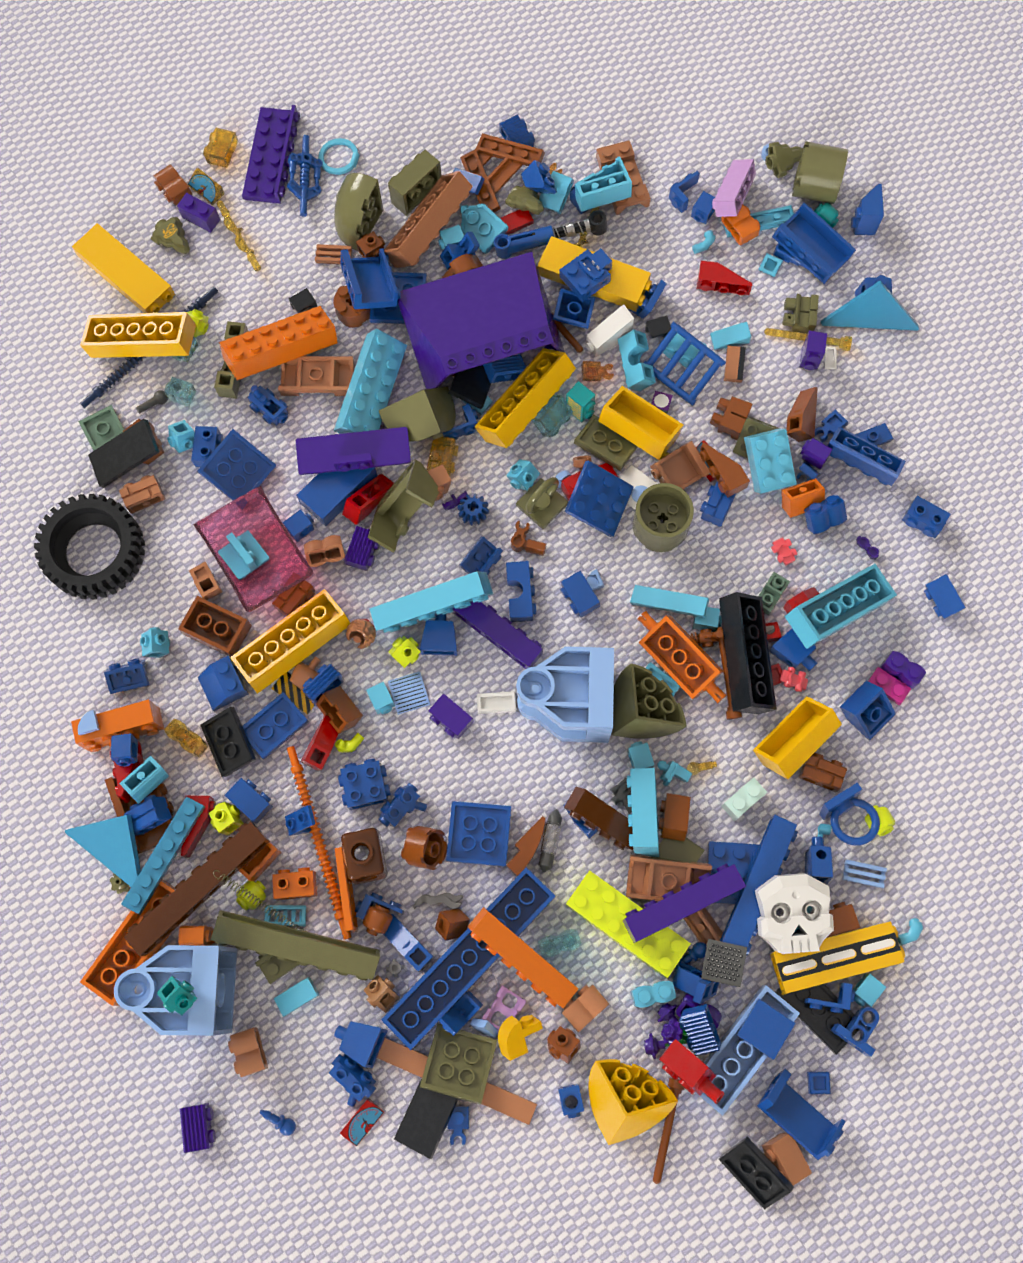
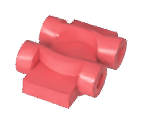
[771,537,797,566]
[780,667,808,692]

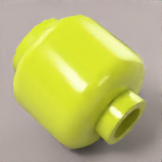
[864,805,895,836]
[235,880,266,911]

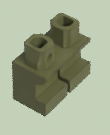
[782,294,819,334]

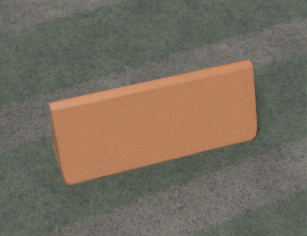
[684,908,723,945]

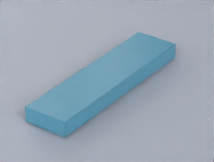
[723,205,794,238]
[630,585,709,618]

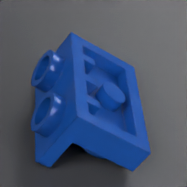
[629,280,667,319]
[104,658,149,694]

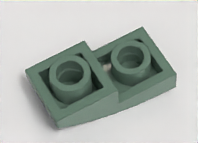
[759,572,790,615]

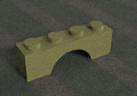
[214,321,249,399]

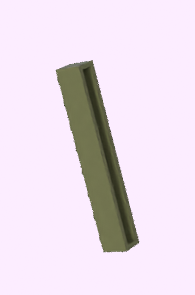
[211,910,380,981]

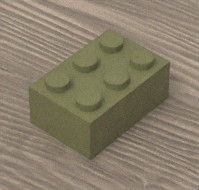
[388,150,442,216]

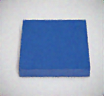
[736,999,795,1060]

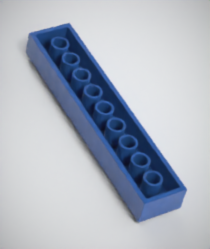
[381,867,556,1050]

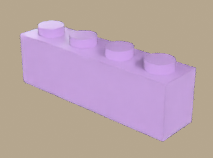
[712,159,756,217]

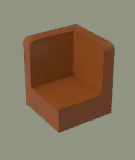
[435,908,470,940]

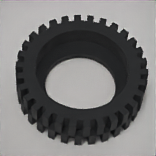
[34,494,145,600]

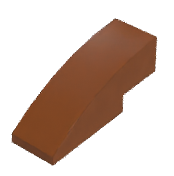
[506,816,546,877]

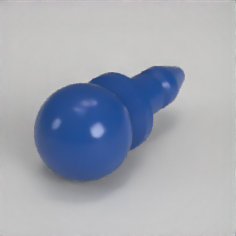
[674,942,707,969]
[260,1110,296,1136]

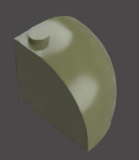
[334,173,384,251]
[379,387,456,441]
[611,663,687,739]

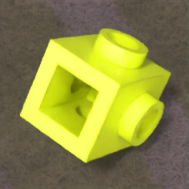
[187,309,209,337]
[388,636,421,668]
[209,802,243,836]

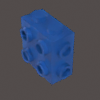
[338,759,391,810]

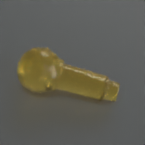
[687,761,717,775]

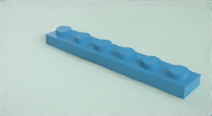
[121,797,205,915]

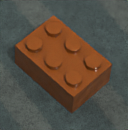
[178,596,252,657]

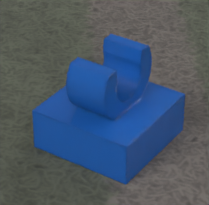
[796,462,820,482]

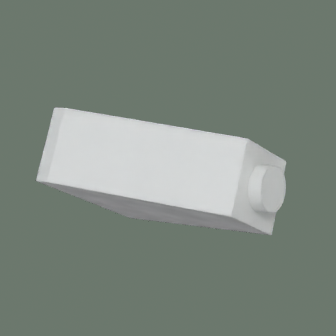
[585,305,634,357]

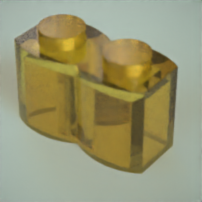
[203,127,238,168]
[164,719,208,757]

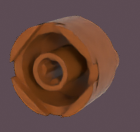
[333,286,371,328]
[401,826,447,870]

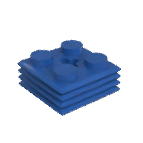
[303,664,344,706]

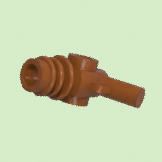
[691,629,723,648]

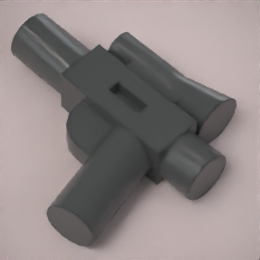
[610,778,632,813]

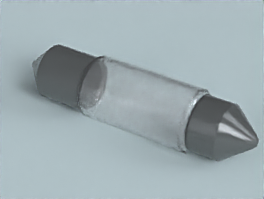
[538,809,562,873]

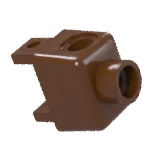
[341,828,388,885]

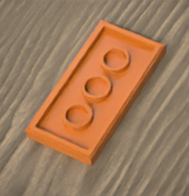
[335,847,358,933]

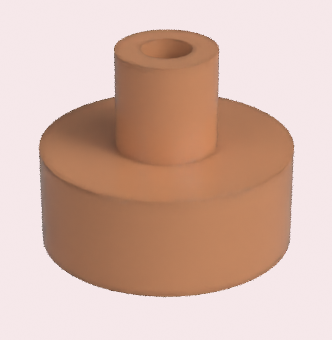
[573,455,592,471]

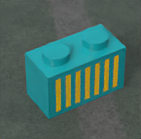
[565,381,595,423]

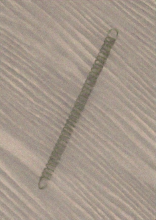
[213,870,307,932]

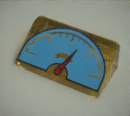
[188,167,224,205]

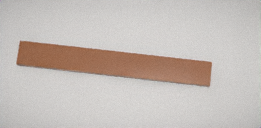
[377,1037,537,1125]

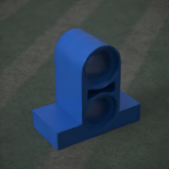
[672,963,720,1004]
[831,1007,879,1057]

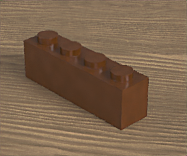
[564,787,633,850]

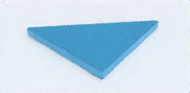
[821,280,919,331]
[65,814,141,887]

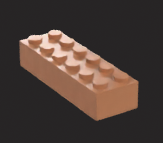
[384,171,473,268]

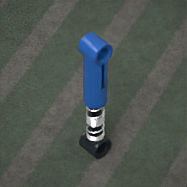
[494,210,607,259]

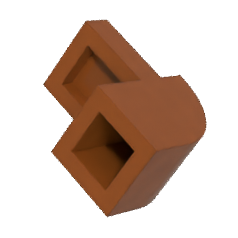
[442,254,483,278]

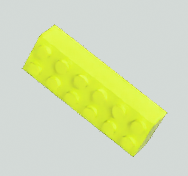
[566,870,691,978]

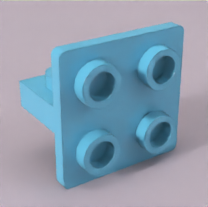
[218,530,270,580]

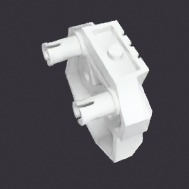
[755,873,834,954]

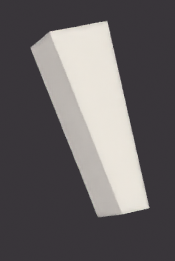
[824,346,837,370]

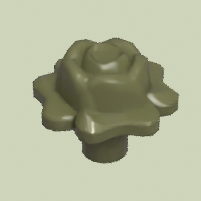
[110,873,130,894]

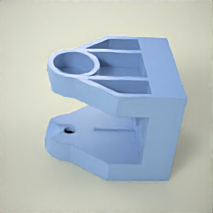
[516,646,614,743]
[114,945,237,1036]

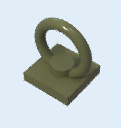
[516,477,568,529]

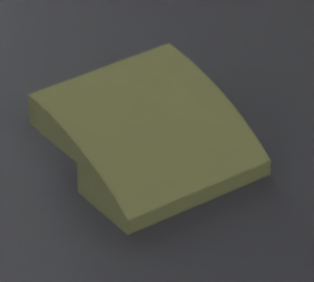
[651,837,705,863]

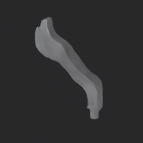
[412,893,463,909]

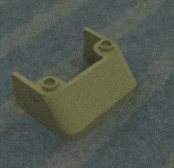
[368,459,439,553]

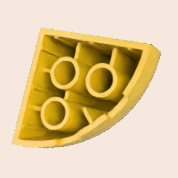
[588,1059,678,1145]

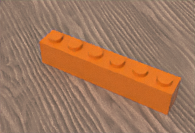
[467,907,579,1008]

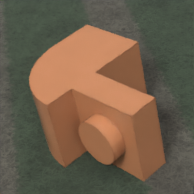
[189,562,223,601]

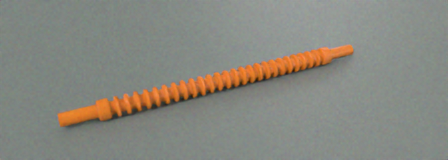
[287,746,352,940]

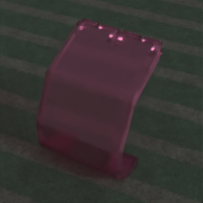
[193,486,313,612]

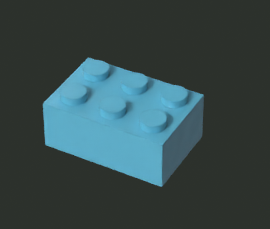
[744,428,797,494]

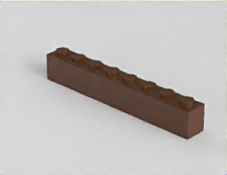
[124,821,270,956]

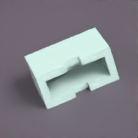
[721,777,767,821]

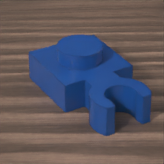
[815,409,848,442]
[447,1106,469,1145]

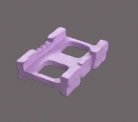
[482,985,526,1030]

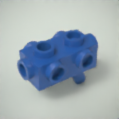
[247,385,289,426]
[378,783,427,827]
[329,1054,377,1107]

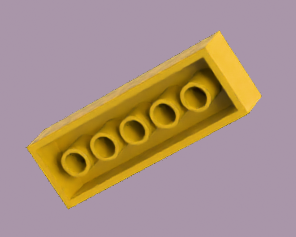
[80,312,196,358]
[474,348,576,448]
[230,589,350,694]

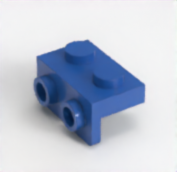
[459,536,503,575]

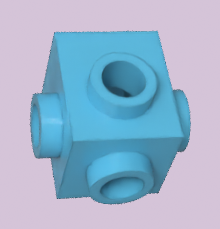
[167,420,195,453]
[506,459,540,490]
[140,627,170,658]

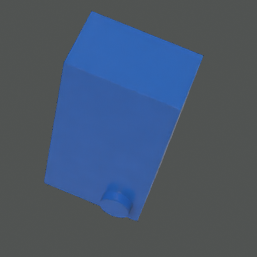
[296,467,378,527]

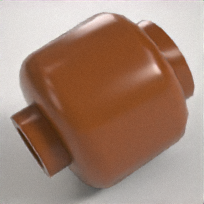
[362,904,393,936]

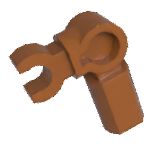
[511,521,547,556]

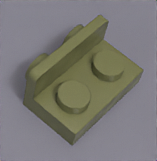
[255,954,299,984]

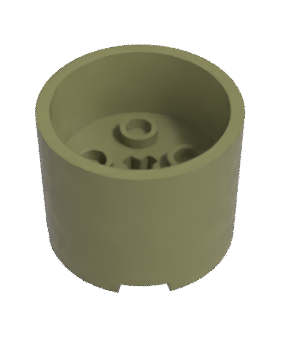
[792,141,848,204]
[633,483,694,552]

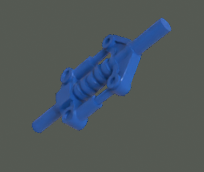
[287,135,323,217]

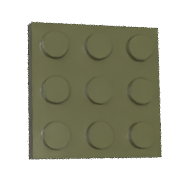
[420,1023,497,1105]

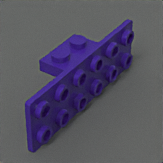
[295,427,411,475]

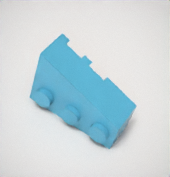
[575,156,632,212]

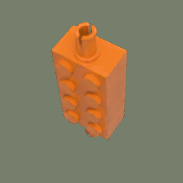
[637,611,727,704]

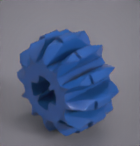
[457,493,489,526]

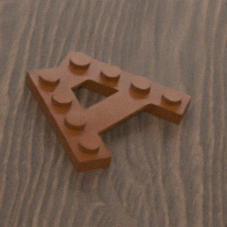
[460,133,545,213]

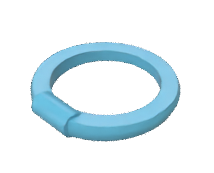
[318,138,360,175]

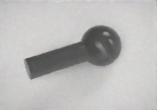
[136,390,168,414]

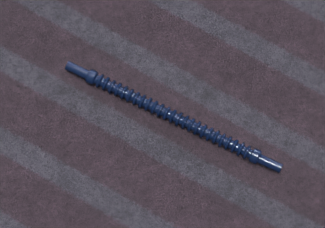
[79,287,218,409]

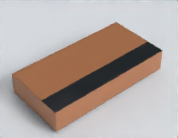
[724,345,746,383]

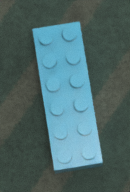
[334,328,407,434]
[784,564,897,649]
[369,571,493,633]

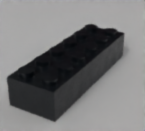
[719,592,777,715]

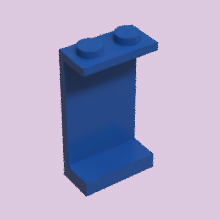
[757,1069,846,1160]

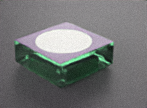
[651,390,673,414]

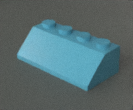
[627,768,660,858]

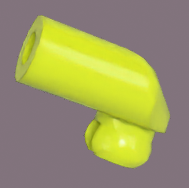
[335,733,365,753]

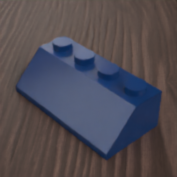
[828,427,906,486]

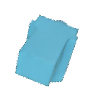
[657,761,692,786]

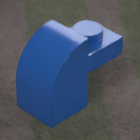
[440,232,480,270]

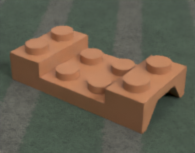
[596,140,651,215]
[278,356,355,396]
[626,854,712,901]

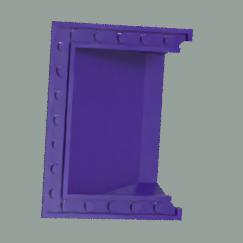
[398,252,565,389]

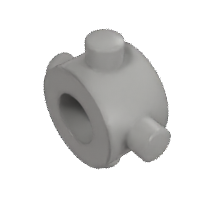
[386,959,404,977]

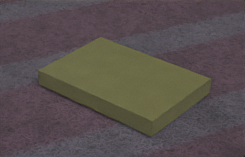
[574,415,638,471]

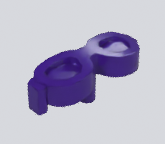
[442,490,467,510]
[856,536,879,560]

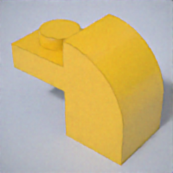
[498,1015,543,1061]

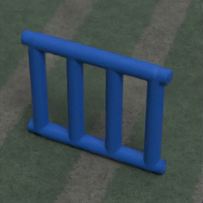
[643,321,726,406]

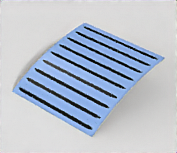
[388,671,430,715]

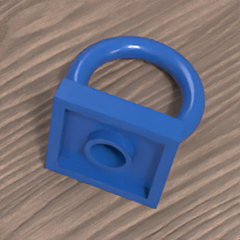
[819,783,880,846]

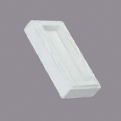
[477,691,517,714]

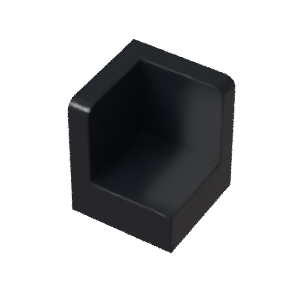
[288,288,317,313]
[645,315,671,339]

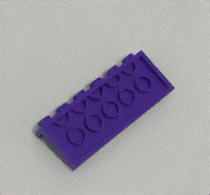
[242,105,300,204]

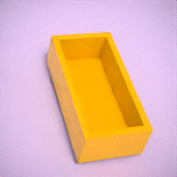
[598,386,684,460]
[753,696,842,780]

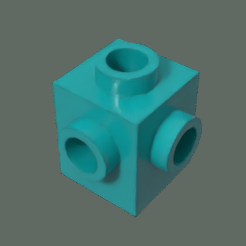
[157,976,197,1016]

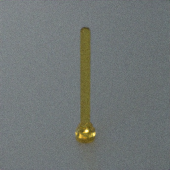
[764,328,852,351]

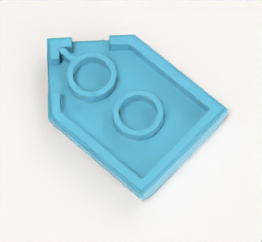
[461,204,509,254]

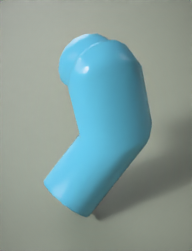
[692,230,716,254]
[897,918,923,945]

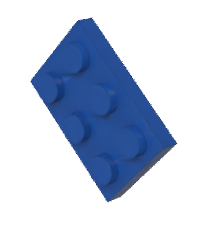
[242,692,309,760]

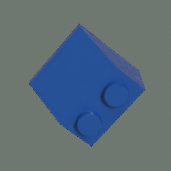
[851,184,884,235]
[553,289,595,329]
[198,656,249,711]
[840,681,896,740]

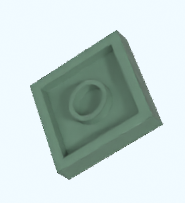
[78,405,125,451]

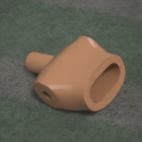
[289,656,321,691]

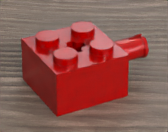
[659,1039,725,1104]

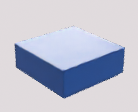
[807,1072,831,1094]

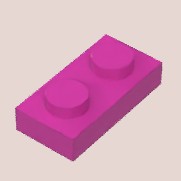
[868,667,911,705]

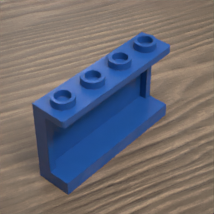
[772,203,856,284]
[340,248,400,309]

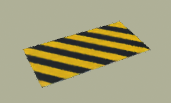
[271,672,315,715]

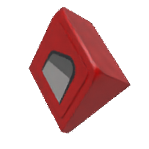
[765,622,782,642]

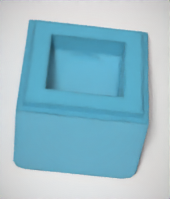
[758,253,783,277]

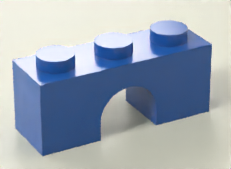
[506,561,536,622]

